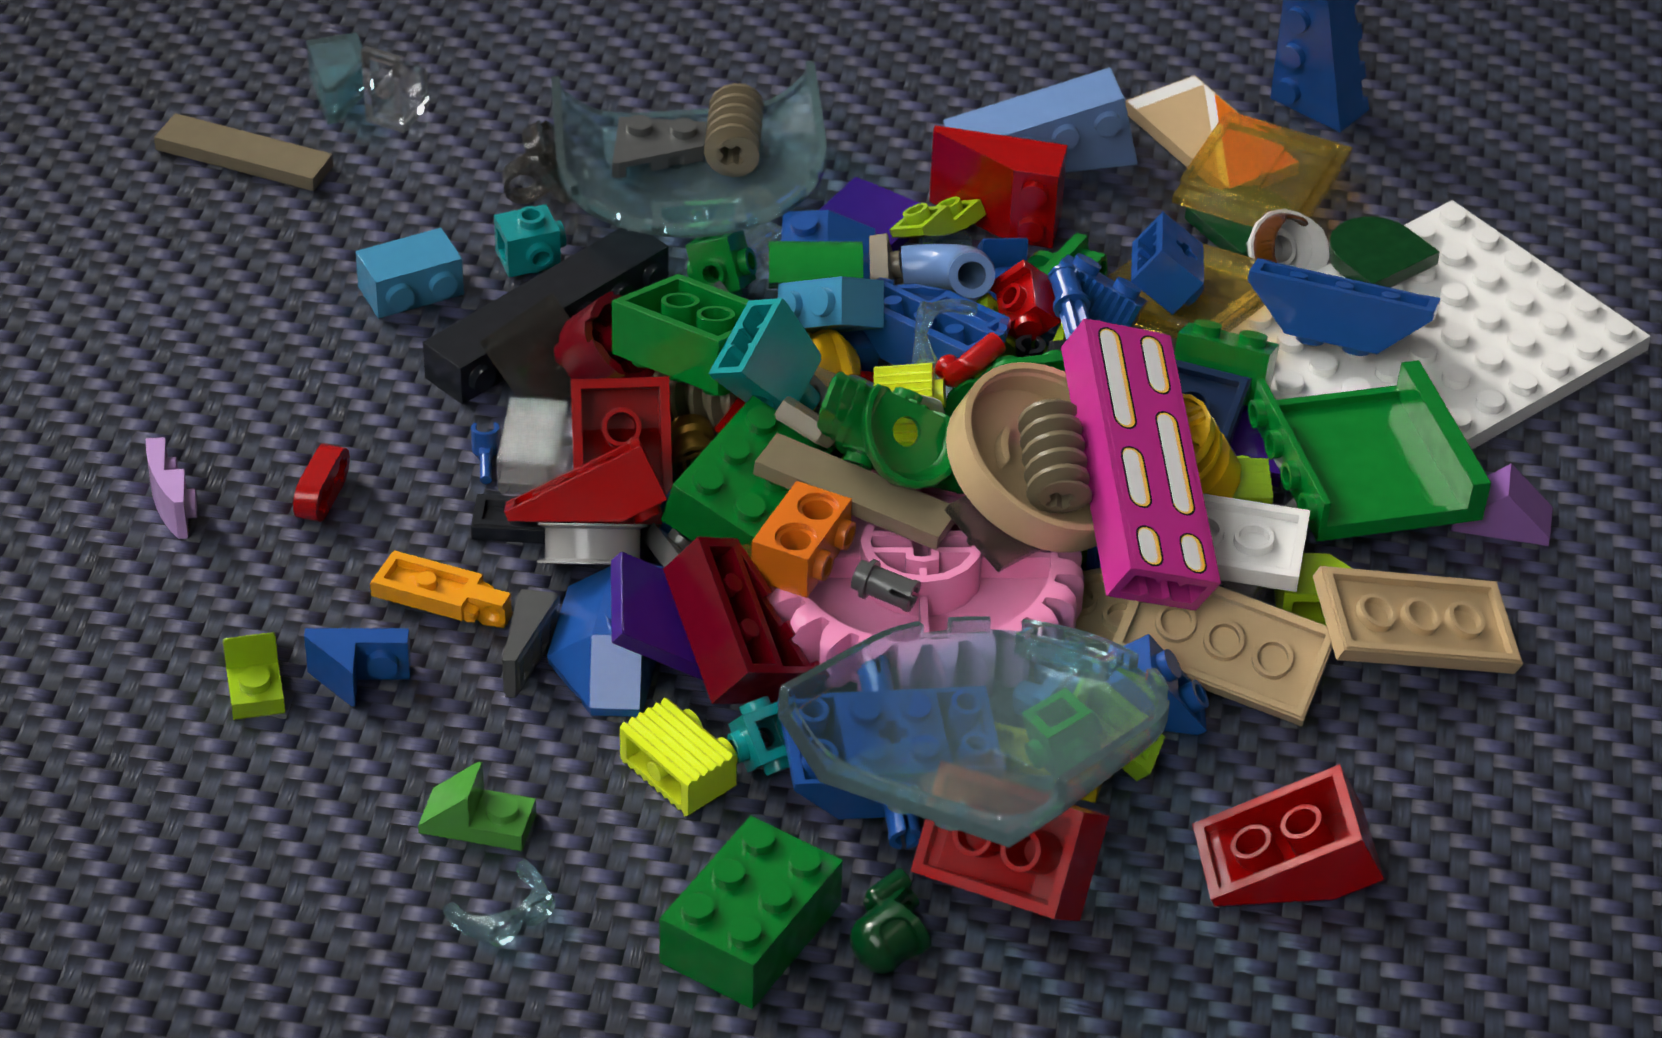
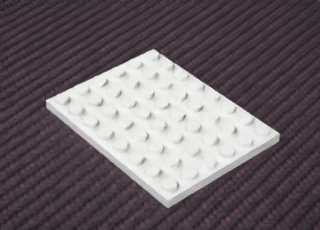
[1217,200,1651,450]

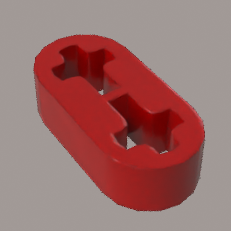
[293,443,350,522]

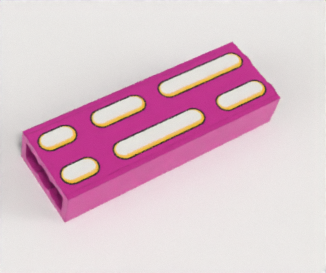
[1061,318,1221,611]

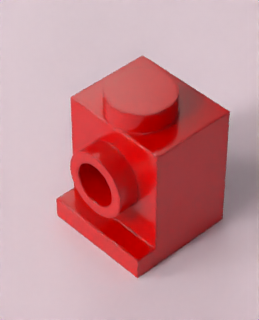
[990,259,1061,342]

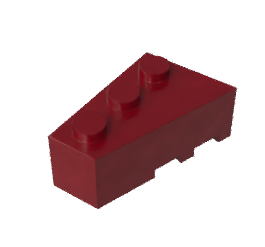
[663,537,825,704]

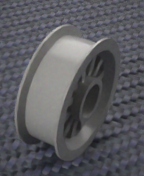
[537,523,648,565]

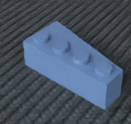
[943,67,1138,173]

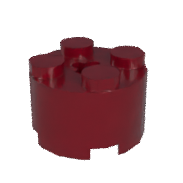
[554,291,655,379]

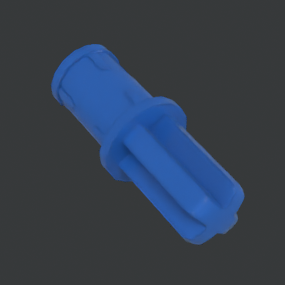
[1048,263,1090,340]

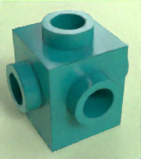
[494,204,567,277]
[727,696,789,776]

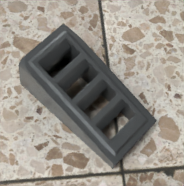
[503,589,560,698]

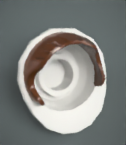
[1246,209,1330,271]

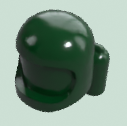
[850,868,932,973]

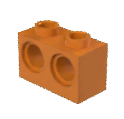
[751,481,856,598]

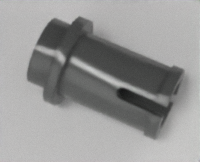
[851,559,921,612]

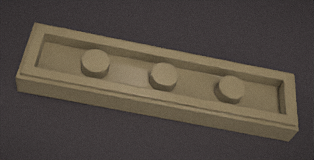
[154,113,334,191]
[753,433,959,550]

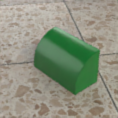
[769,241,863,289]

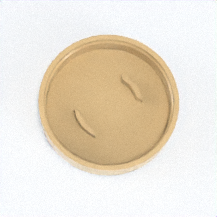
[946,362,1097,552]

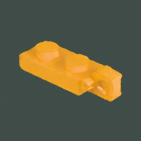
[370,550,513,628]

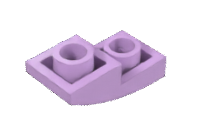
[146,437,198,539]

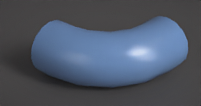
[901,244,995,298]

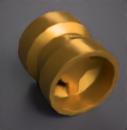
[671,414,715,477]

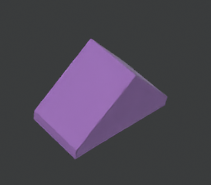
[1451,463,1553,546]

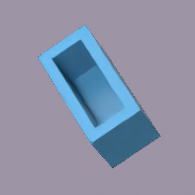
[355,228,464,319]
[778,276,884,334]

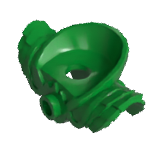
[817,371,964,494]

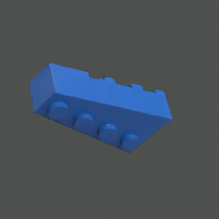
[1270,0,1369,133]

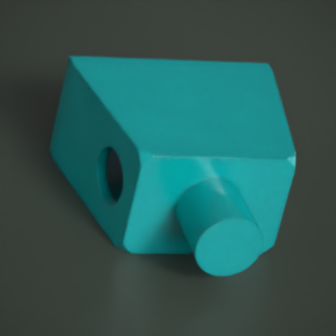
[708,298,821,410]

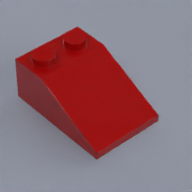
[929,125,1068,248]
[571,376,673,525]
[504,437,667,524]
[1192,764,1385,906]
[910,767,1110,921]

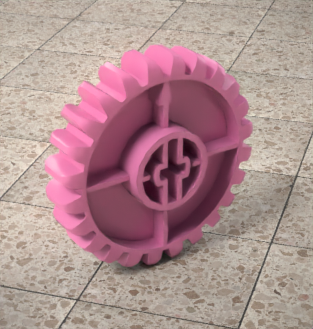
[767,469,1085,701]

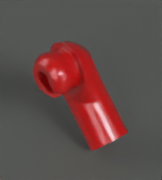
[935,332,1006,388]

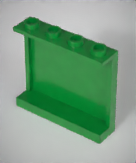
[1248,360,1491,542]

